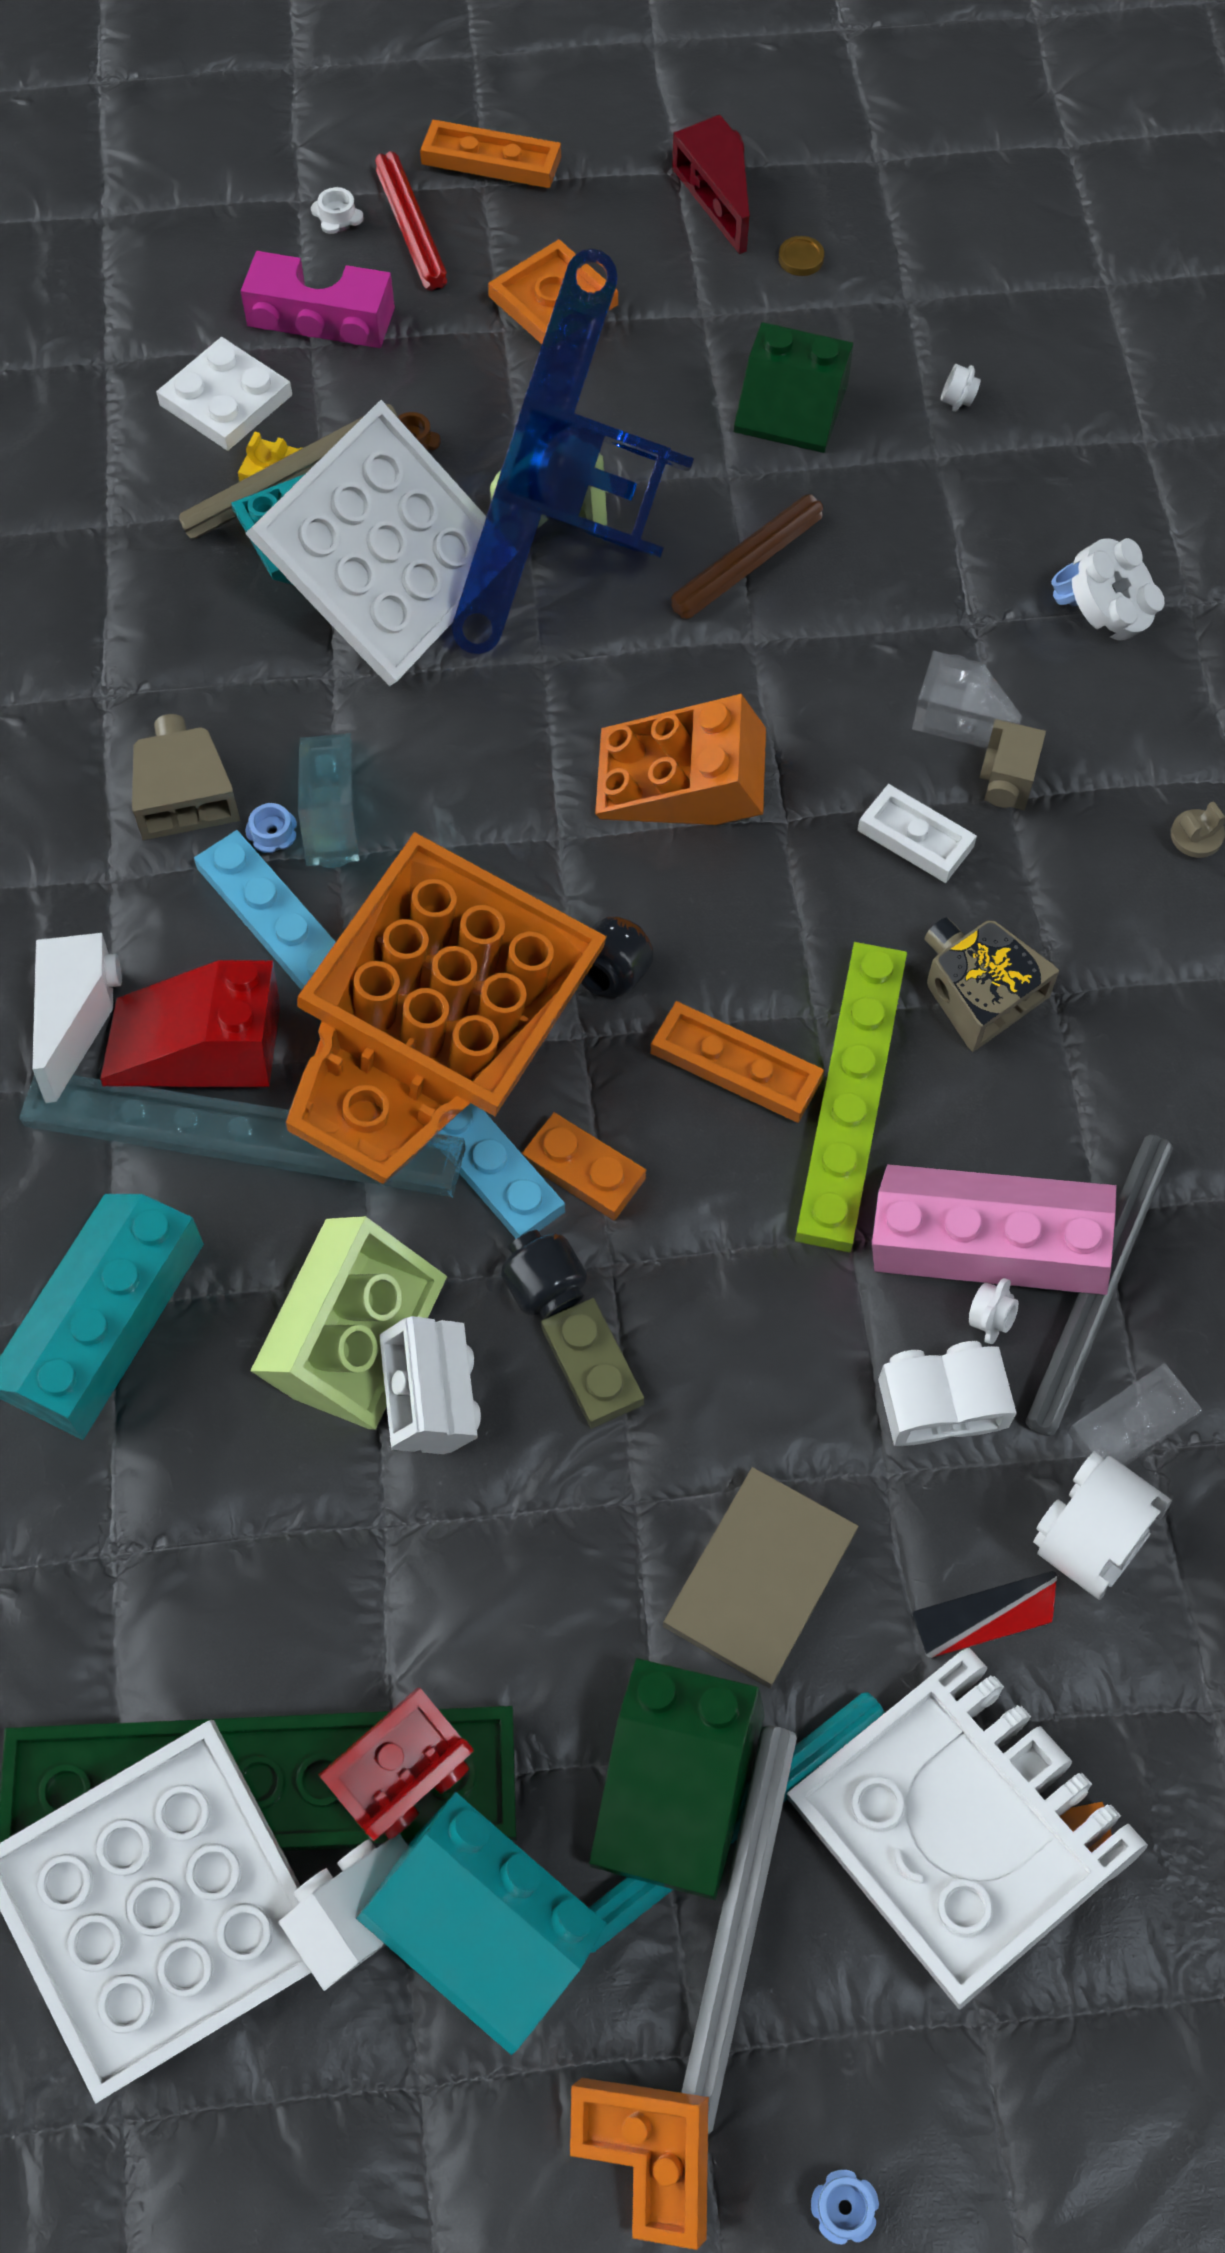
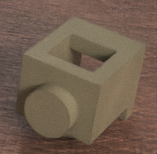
[980,719,1046,811]

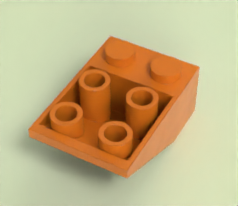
[595,693,766,825]

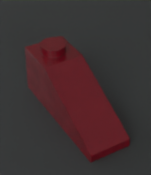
[672,114,750,254]

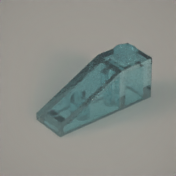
[298,733,360,868]

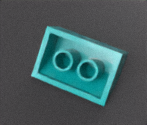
[356,1792,607,2055]

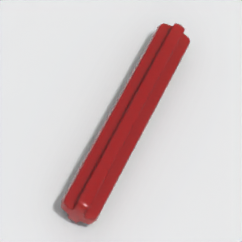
[375,151,447,291]

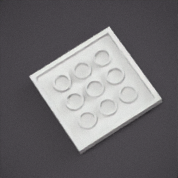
[245,400,518,686]
[0,1720,311,2104]

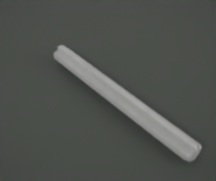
[682,1725,797,2134]

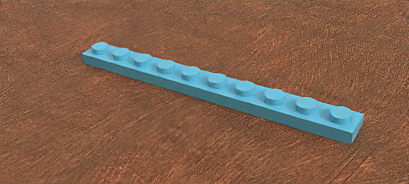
[194,830,565,1239]

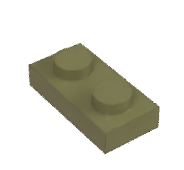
[541,1298,644,1429]

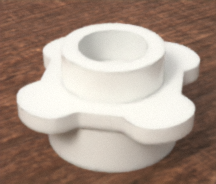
[311,187,364,234]
[969,1278,1019,1344]

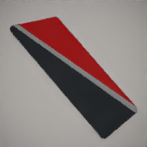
[912,1571,1057,1658]

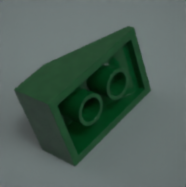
[589,1658,765,1901]

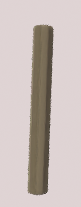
[179,404,400,539]

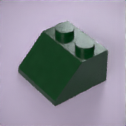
[733,322,854,453]

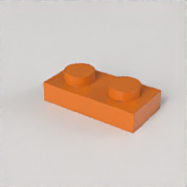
[522,1112,646,1221]

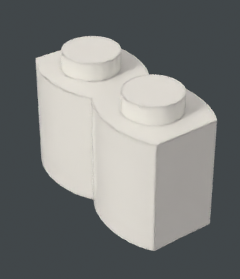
[878,1341,1017,1446]

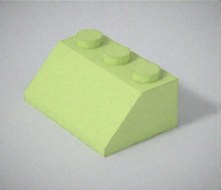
[250,1216,447,1430]

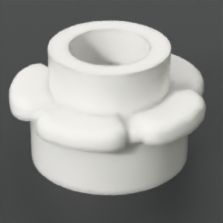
[941,364,981,412]

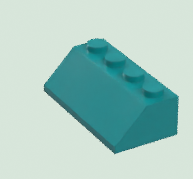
[0,1194,204,1440]

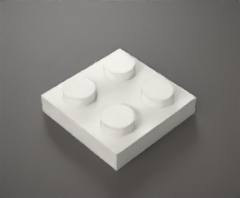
[156,336,292,451]

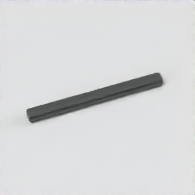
[1026,1134,1173,1436]

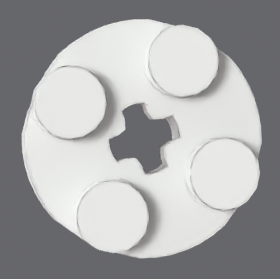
[1072,538,1165,640]

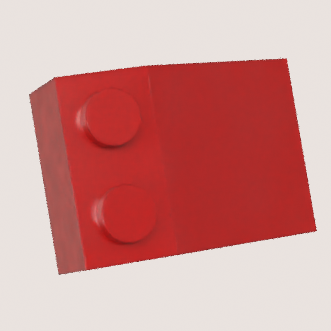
[100,960,280,1087]

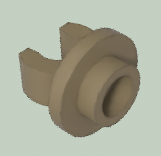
[1171,801,1225,858]

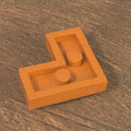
[570,2078,709,2250]

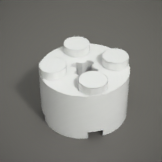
[1033,1451,1172,1600]

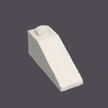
[32,933,122,1103]

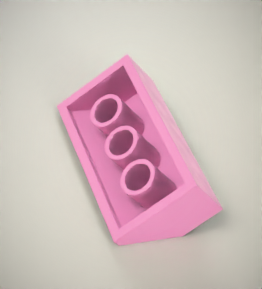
[872,1164,1116,1295]

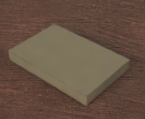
[663,1467,859,1689]

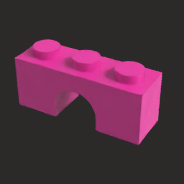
[241,251,395,348]

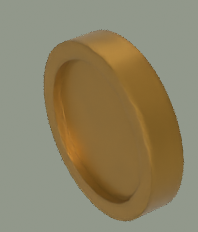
[779,236,824,276]

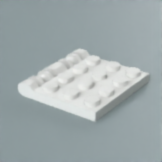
[787,1648,1148,2010]

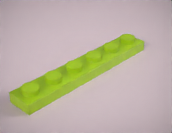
[795,942,907,1253]

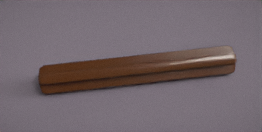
[671,494,824,620]

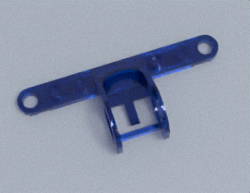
[452,248,694,654]

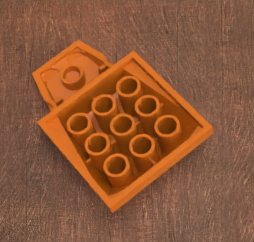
[286,832,607,1184]

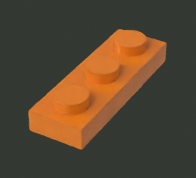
[420,119,561,188]
[650,1001,824,1123]

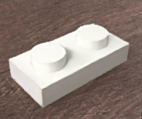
[858,784,977,883]

